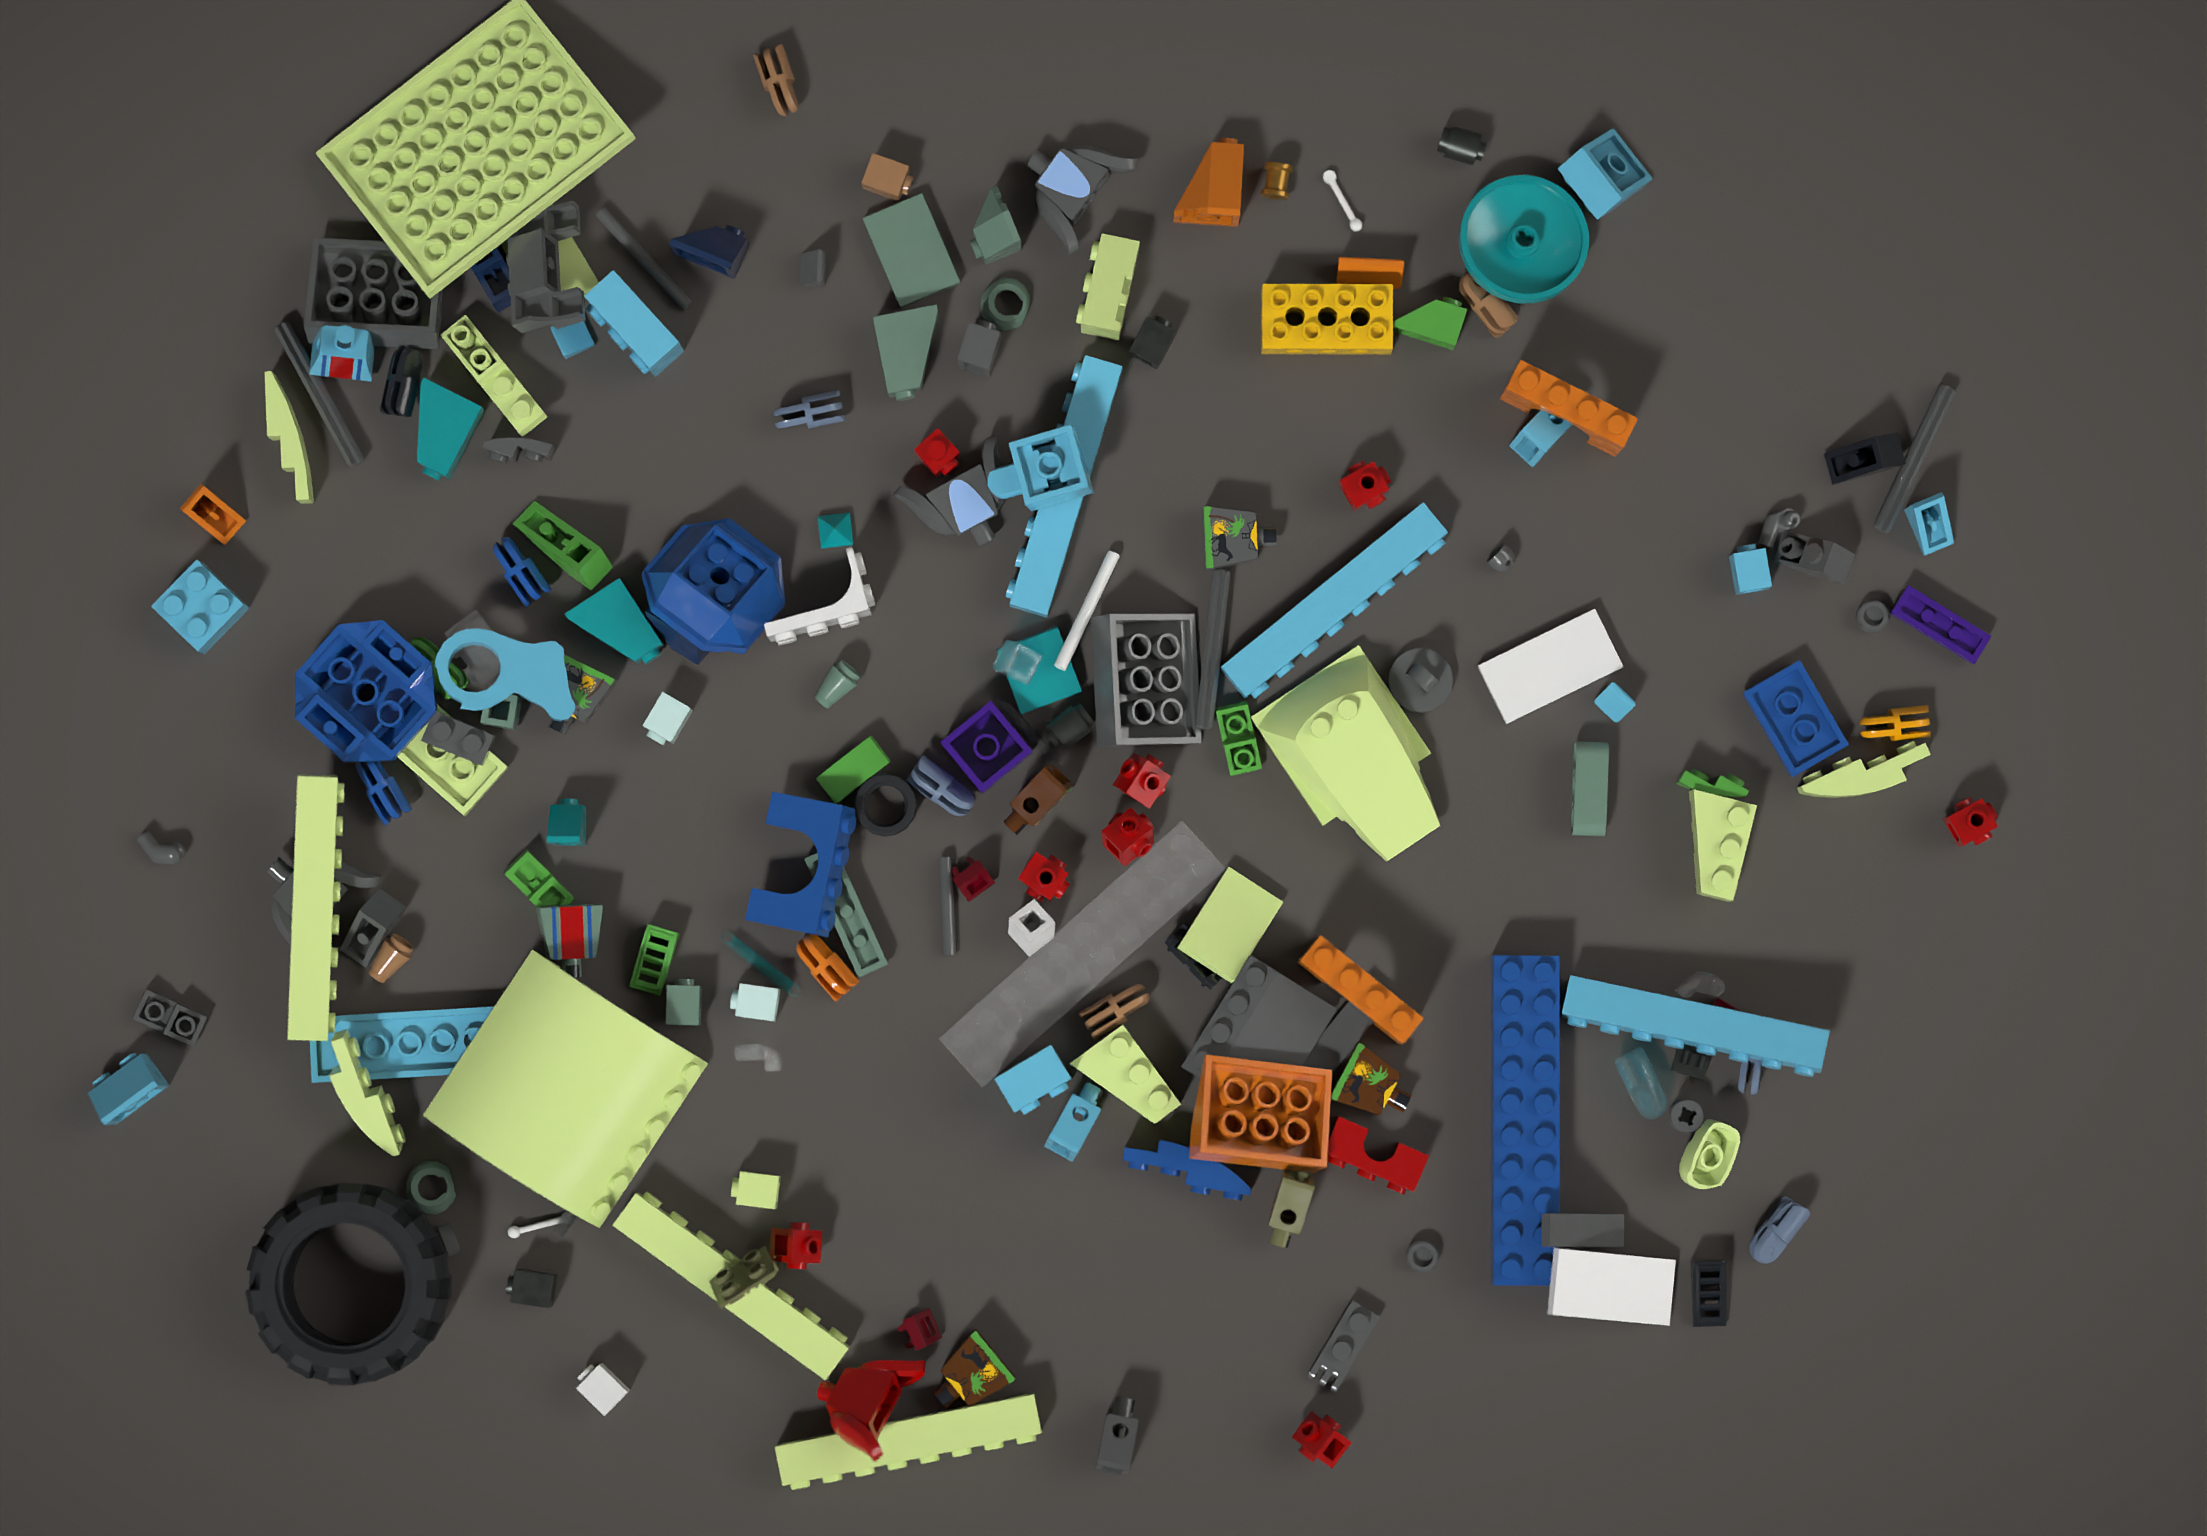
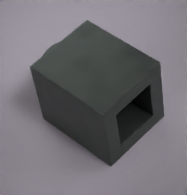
[1129,316,1176,370]
[506,1269,557,1308]

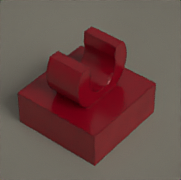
[952,857,995,902]
[898,1308,942,1350]

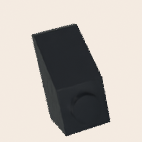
[1824,433,1906,485]

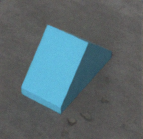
[1904,492,1954,556]

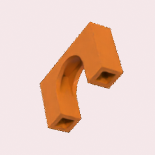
[1500,359,1638,457]
[1297,935,1424,1044]

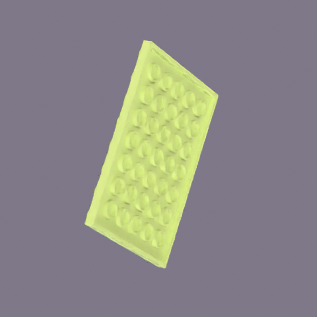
[315,0,636,298]

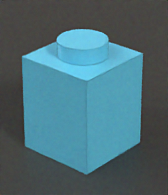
[1729,544,1772,595]

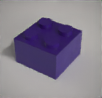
[940,701,1033,795]

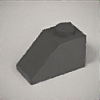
[339,888,406,968]

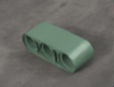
[1571,741,1609,837]

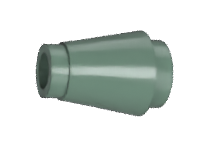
[814,660,861,709]

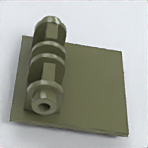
[709,1246,779,1309]

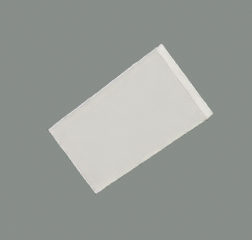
[1477,609,1624,724]
[1547,1248,1676,1326]

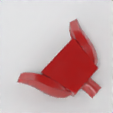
[817,1360,926,1462]

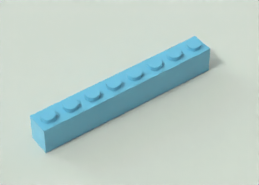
[1005,355,1122,618]
[1221,502,1448,699]
[1562,975,1830,1077]

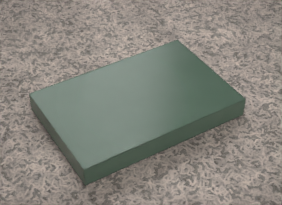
[863,193,960,308]

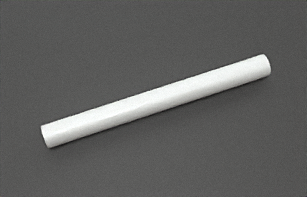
[1054,551,1120,671]

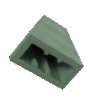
[873,304,939,401]

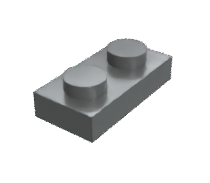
[421,712,495,766]

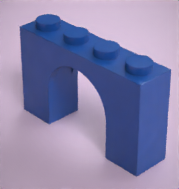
[745,792,856,937]

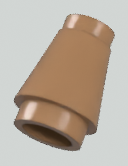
[368,933,414,983]

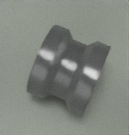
[1668,1100,1704,1133]

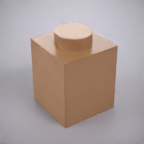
[861,153,914,202]

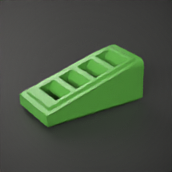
[629,924,680,996]

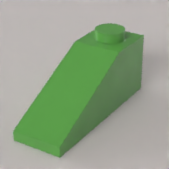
[513,500,613,590]

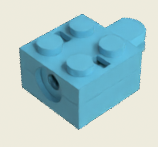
[987,424,1094,511]

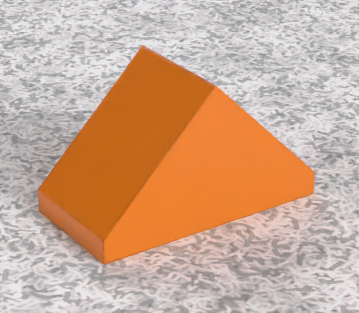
[180,484,246,545]

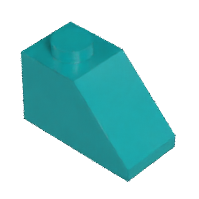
[546,799,586,846]

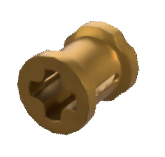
[1261,162,1293,200]

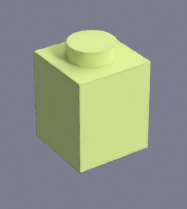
[731,1171,781,1209]

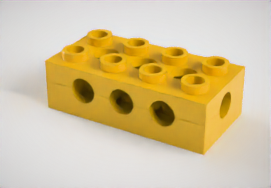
[1261,284,1393,355]

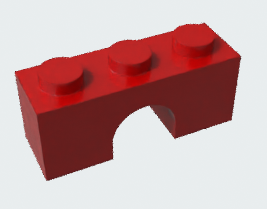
[1327,1116,1429,1195]

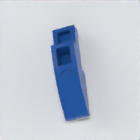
[1122,1139,1251,1201]

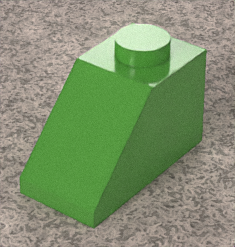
[1393,297,1467,350]

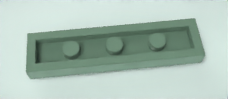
[805,853,889,978]

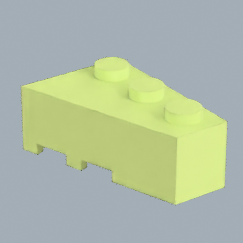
[1076,233,1140,341]
[1689,789,1757,902]
[1070,1025,1181,1124]

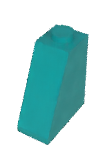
[417,378,485,481]
[565,578,664,664]

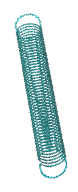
[722,933,800,996]

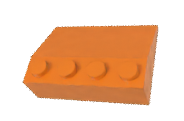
[1189,1055,1332,1173]

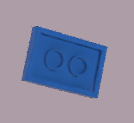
[1742,660,1849,778]

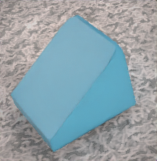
[550,321,595,359]
[1594,682,1636,723]

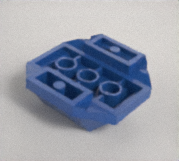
[641,518,785,654]
[295,620,438,763]

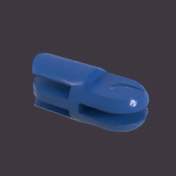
[493,537,552,608]
[355,761,412,826]

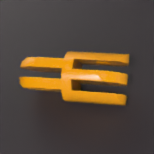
[1859,705,1931,741]

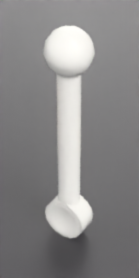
[1323,170,1362,231]
[508,1211,574,1238]

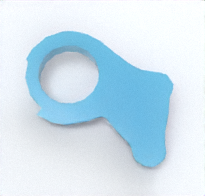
[435,628,575,721]

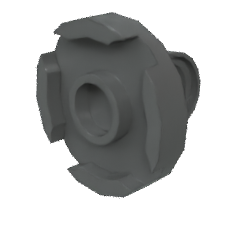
[1388,648,1454,713]

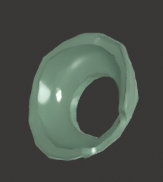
[981,278,1031,331]
[405,1161,456,1215]

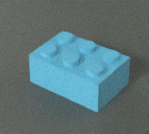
[584,270,684,377]

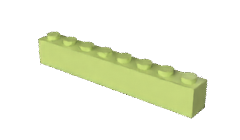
[288,774,344,1041]
[613,1191,850,1381]
[775,1392,1042,1490]

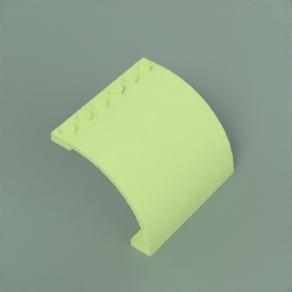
[423,950,708,1228]

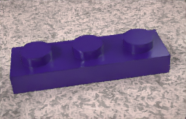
[1889,585,1992,665]

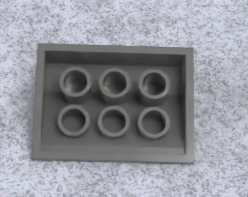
[304,238,442,349]
[1091,614,1202,748]
[1181,955,1338,1078]

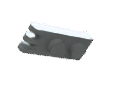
[1307,1300,1380,1393]

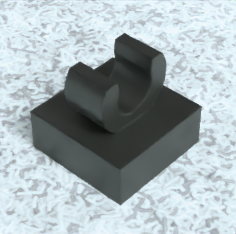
[1671,1044,1710,1080]

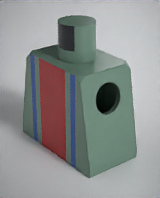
[536,903,603,978]

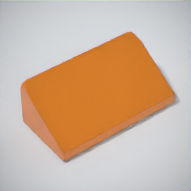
[1336,257,1404,290]

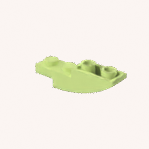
[441,315,547,437]
[1797,741,1931,798]
[329,1029,406,1157]

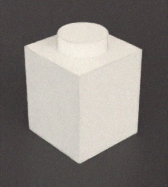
[1008,899,1055,957]
[576,1363,630,1416]

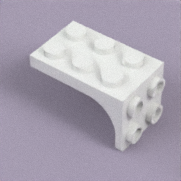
[764,546,875,645]

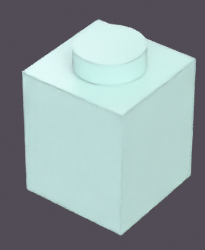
[643,692,693,745]
[730,983,781,1022]

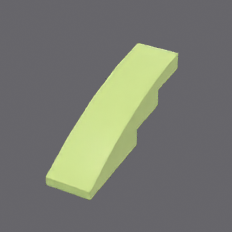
[265,371,314,504]

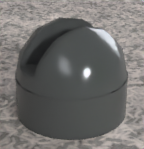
[1486,543,1515,572]

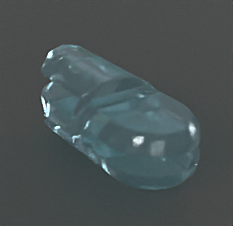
[1614,1047,1668,1119]

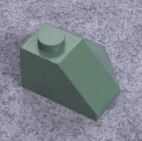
[970,186,1021,265]

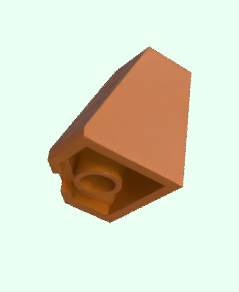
[1173,138,1244,227]

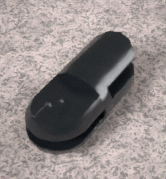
[380,346,423,417]

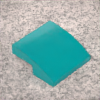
[996,626,1082,714]

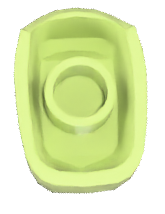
[1679,1119,1740,1189]

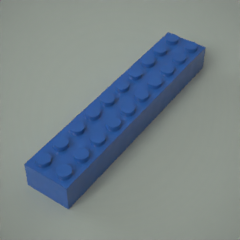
[1491,955,1560,1286]

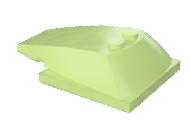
[1251,645,1441,862]

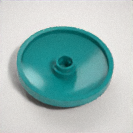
[1459,175,1589,304]

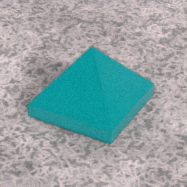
[817,512,854,549]

